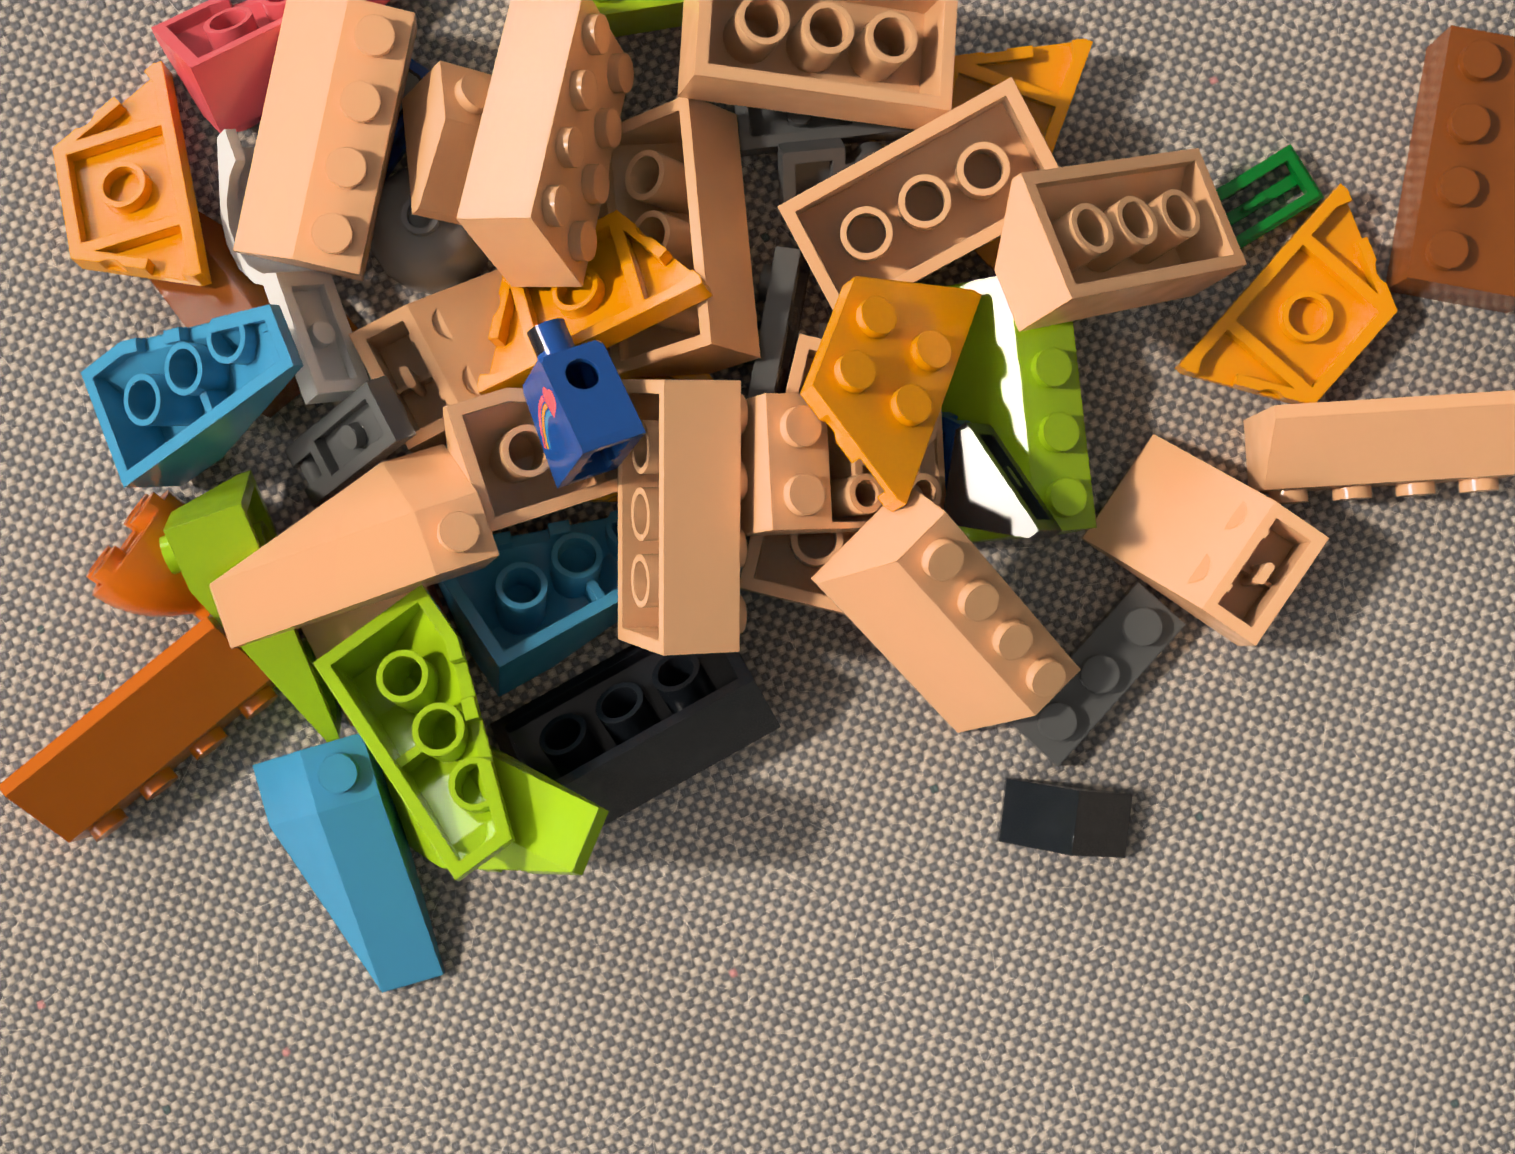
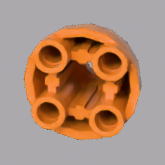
[86,490,210,620]

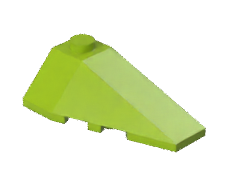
[159,470,342,742]
[313,584,515,881]
[383,745,609,875]

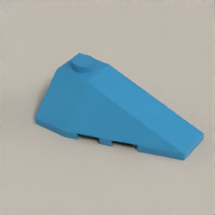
[80,304,304,488]
[438,510,618,697]
[252,733,445,993]

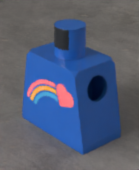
[523,318,646,489]

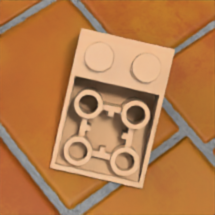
[348,269,502,452]
[740,393,946,536]
[1081,434,1329,646]

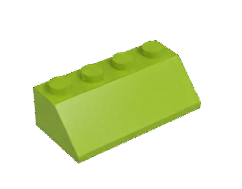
[941,276,1097,543]

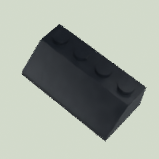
[490,645,781,826]

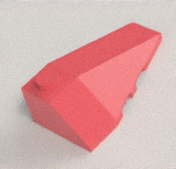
[151,0,390,133]

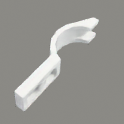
[217,129,369,405]

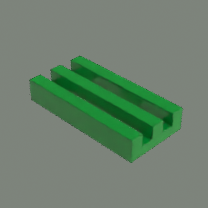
[1216,144,1324,249]

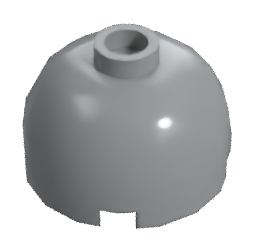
[371,167,489,294]

